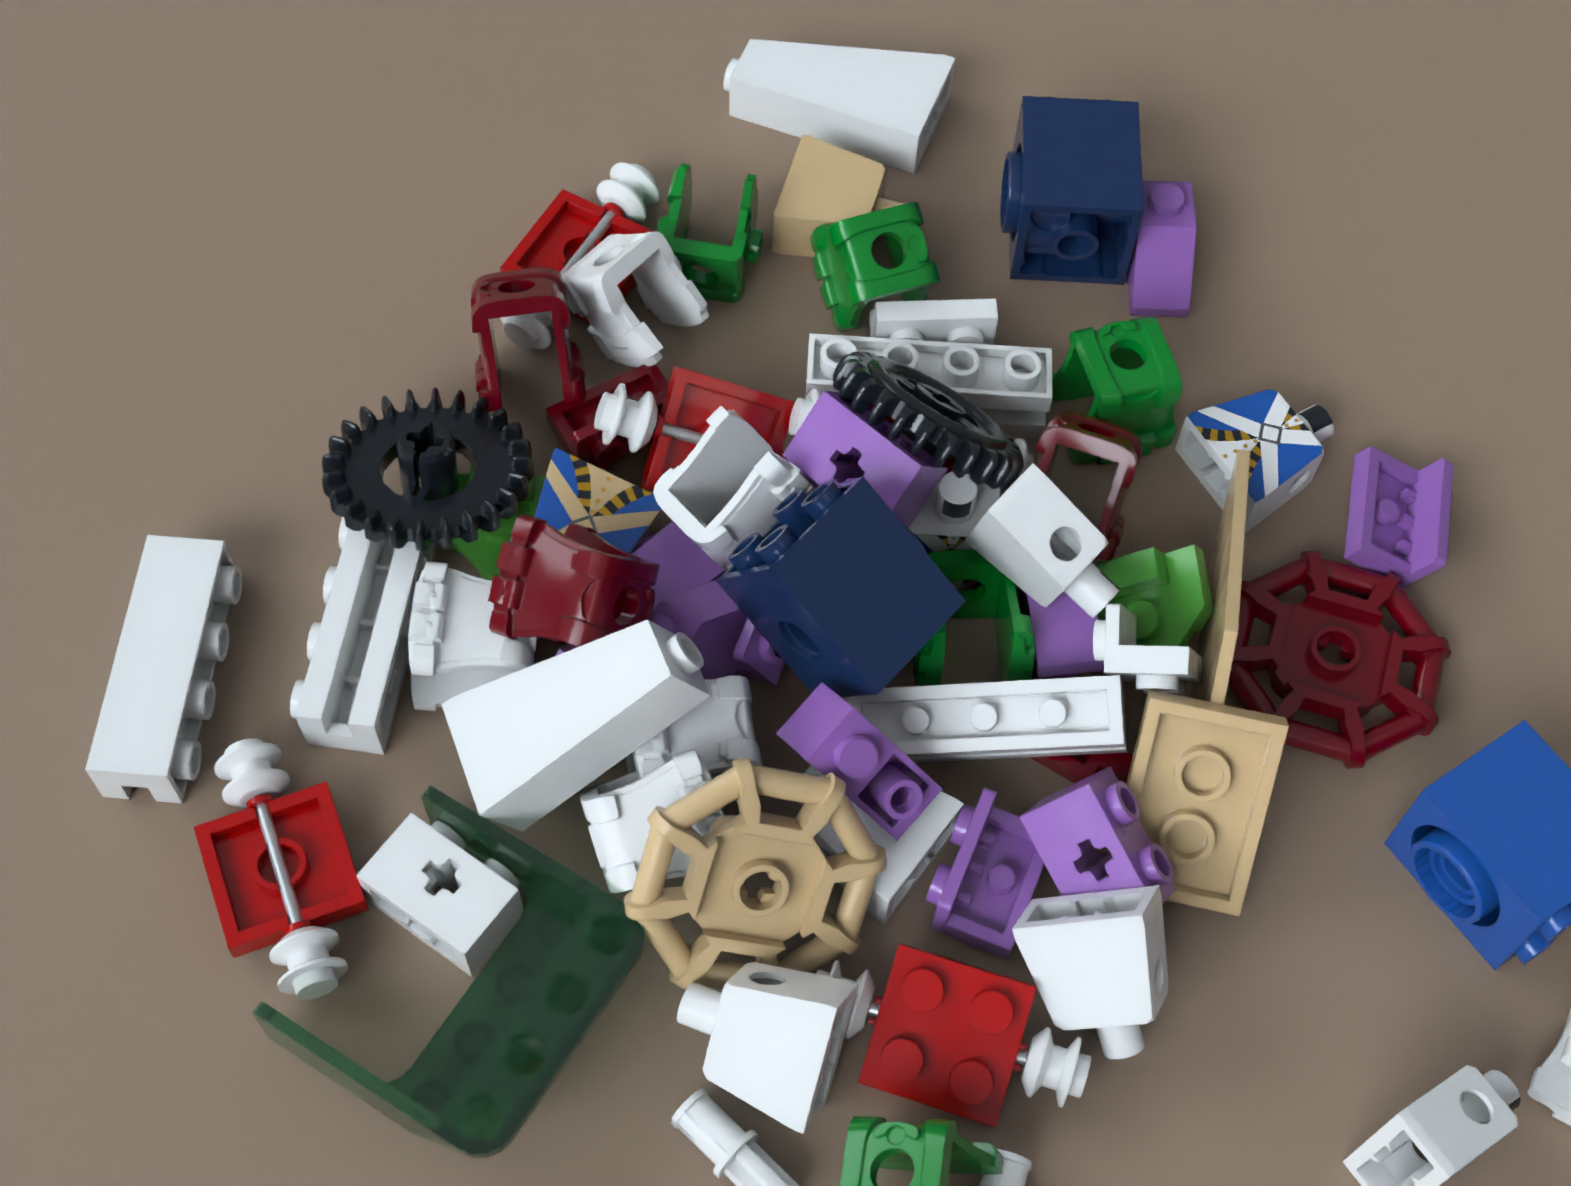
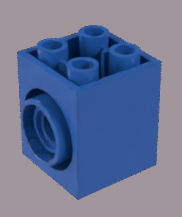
[1384,720,1571,971]

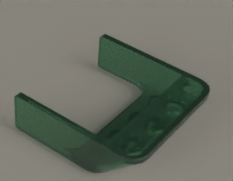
[252,786,645,1158]

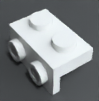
[869,299,998,345]
[1093,604,1202,695]

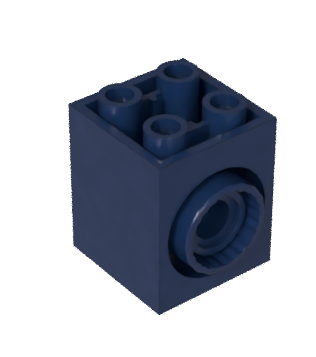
[1000,96,1144,285]
[716,476,965,697]

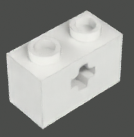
[356,813,525,977]

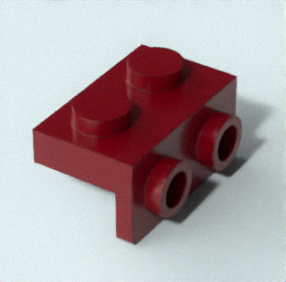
[546,364,669,468]

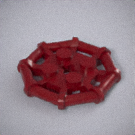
[1228,550,1451,769]

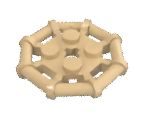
[624,757,887,989]

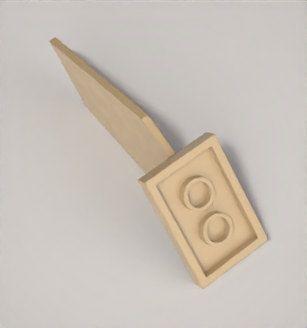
[1126,449,1289,917]

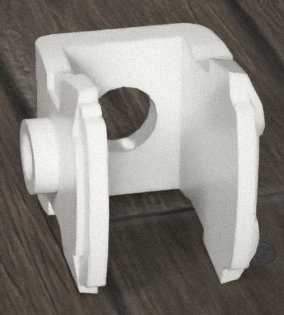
[562,231,709,368]

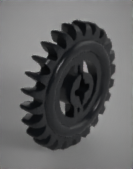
[833,352,1024,489]
[322,387,534,551]

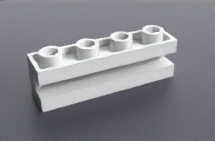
[805,333,1052,439]
[290,517,438,755]
[85,535,243,804]
[847,675,1127,763]

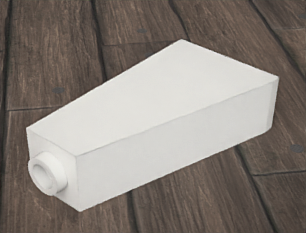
[723,39,956,174]
[442,620,711,831]

